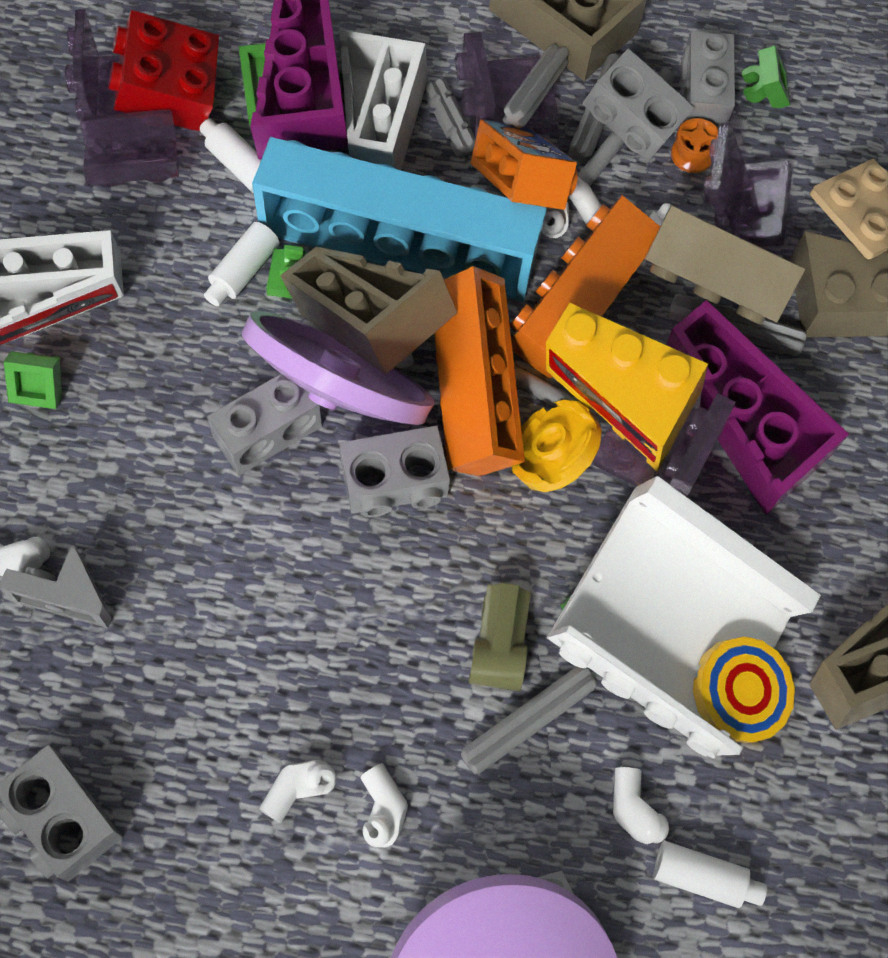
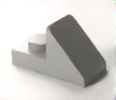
[0,545,112,628]

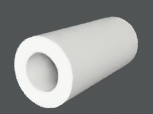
[200,118,261,193]
[204,222,280,306]
[653,840,767,908]

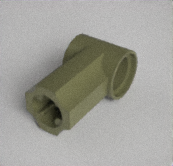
[468,583,531,692]

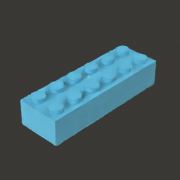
[252,137,547,302]

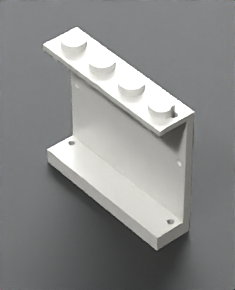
[547,476,821,758]

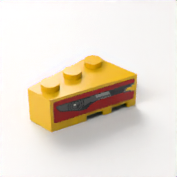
[546,302,708,472]

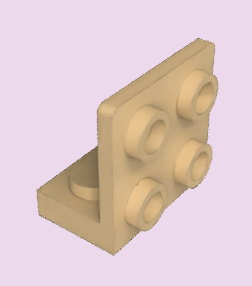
[810,158,888,259]

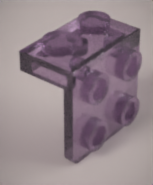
[455,32,560,137]
[704,122,793,247]

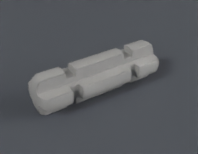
[425,79,476,157]

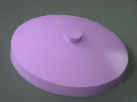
[242,311,434,425]
[391,874,617,958]

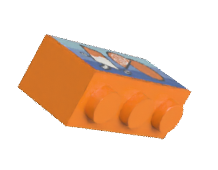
[470,119,578,210]

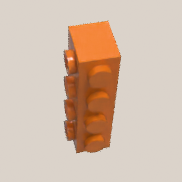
[510,195,660,379]
[434,266,525,476]

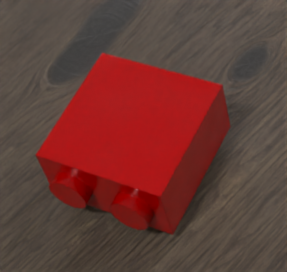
[108,10,219,131]

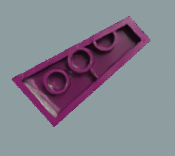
[250,0,348,159]
[666,300,849,515]

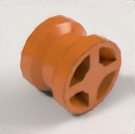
[671,118,721,173]

